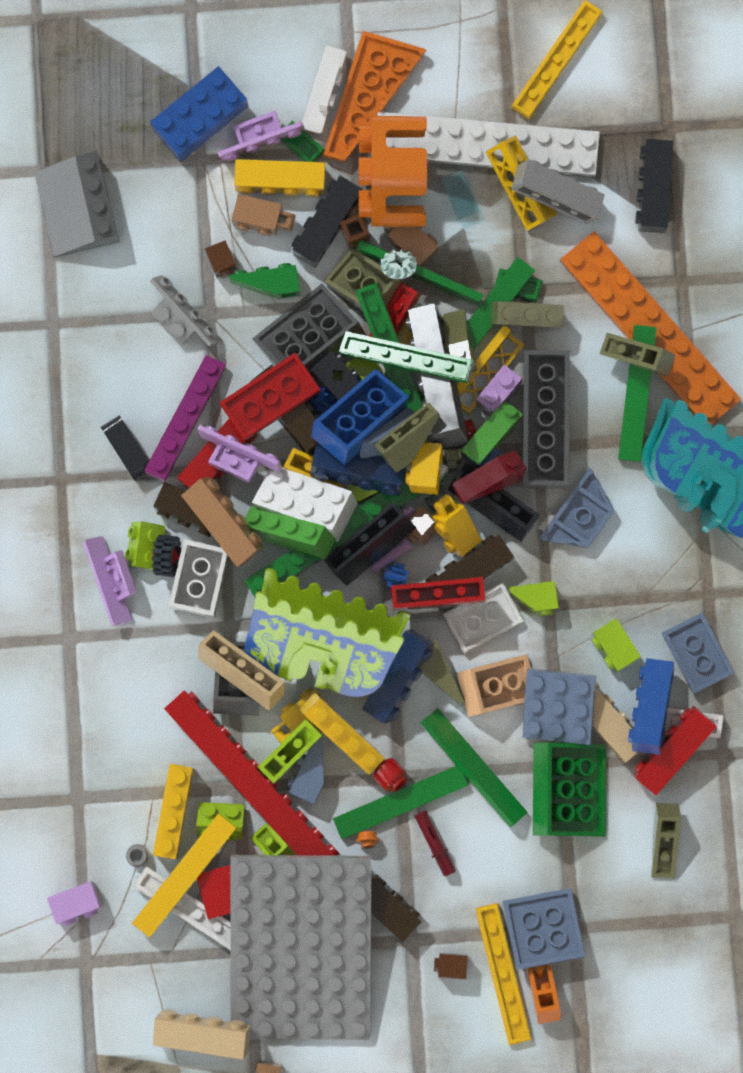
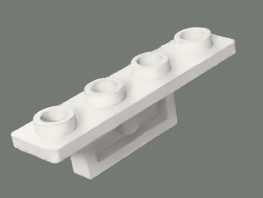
[302,46,346,134]

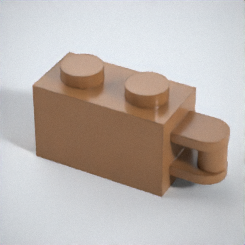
[232,194,296,236]
[384,227,438,267]

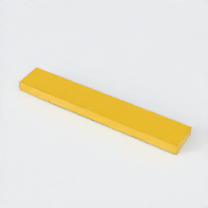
[511,0,603,120]
[132,813,237,938]
[475,903,532,1045]

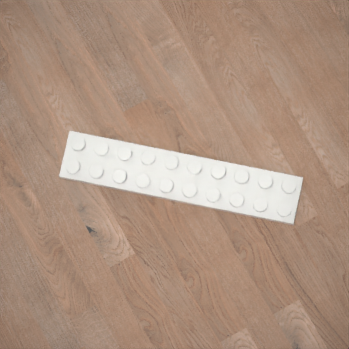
[378,112,599,177]

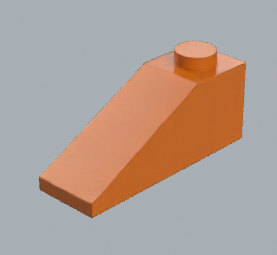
[527,964,561,1024]

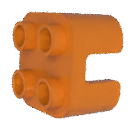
[359,116,427,227]

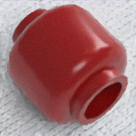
[373,758,407,792]

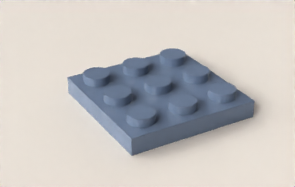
[522,668,596,745]
[503,888,585,971]

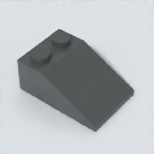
[213,641,259,716]

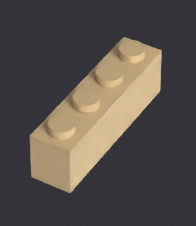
[198,630,285,711]
[593,682,637,763]
[153,1010,251,1060]

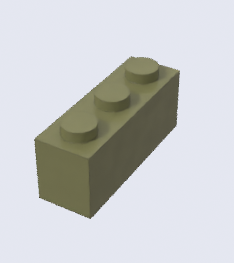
[491,301,564,328]

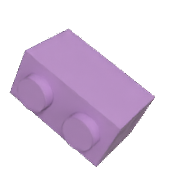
[476,365,522,416]
[47,881,102,927]

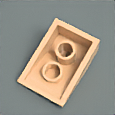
[456,654,531,717]

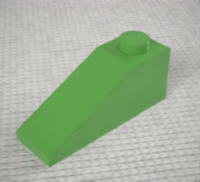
[462,401,523,465]

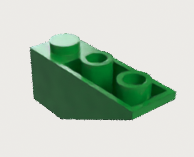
[229,263,301,299]

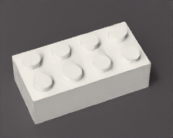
[252,468,358,542]

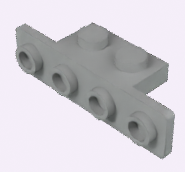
[150,275,221,346]

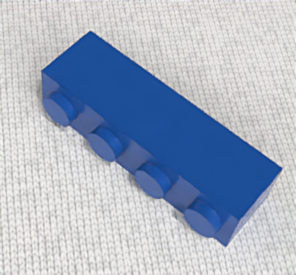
[628,658,675,755]

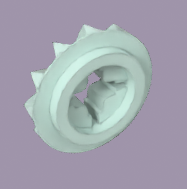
[381,249,417,279]

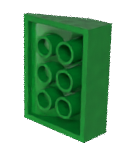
[533,742,606,837]

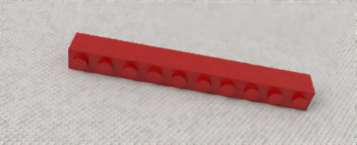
[164,690,340,856]

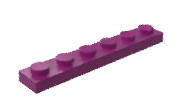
[144,355,226,482]

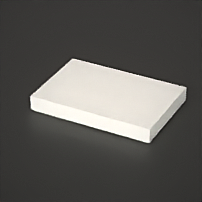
[442,582,524,654]

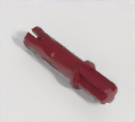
[414,810,455,877]

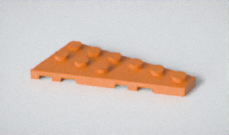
[324,31,426,163]

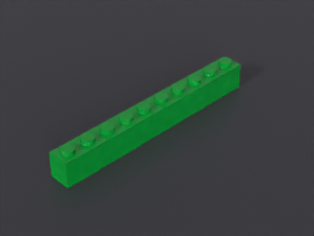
[244,473,448,597]

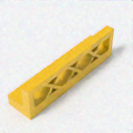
[485,135,558,231]
[457,325,525,415]

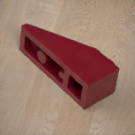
[452,450,527,504]

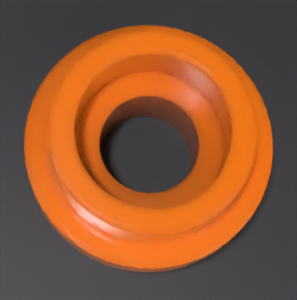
[356,831,379,849]

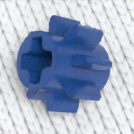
[308,385,336,414]
[382,561,409,589]

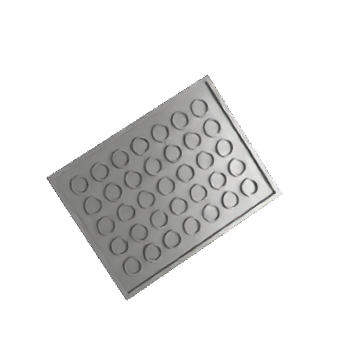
[230,855,371,1040]

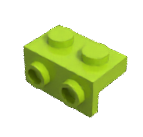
[125,521,166,570]
[196,802,245,841]

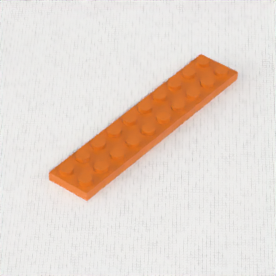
[560,231,741,425]

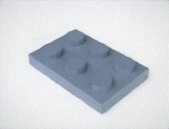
[661,612,734,694]

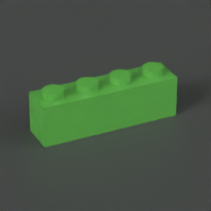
[245,506,336,559]

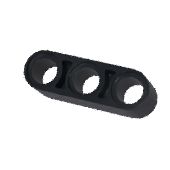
[101,415,149,481]

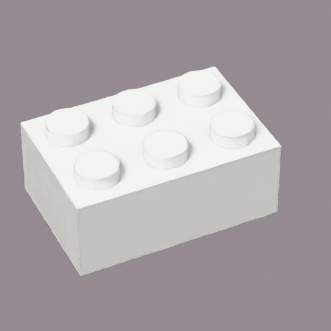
[169,539,229,618]

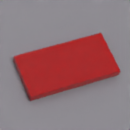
[219,353,321,441]

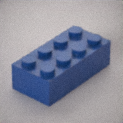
[150,66,249,162]
[311,369,409,465]

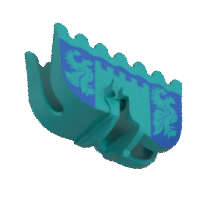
[642,398,743,538]

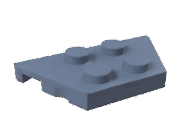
[539,467,615,548]

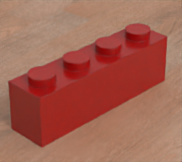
[177,419,258,489]
[391,577,485,611]
[634,706,717,796]

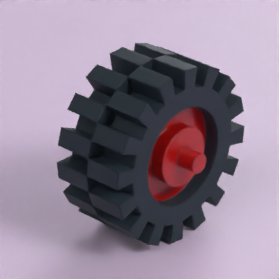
[152,535,182,577]

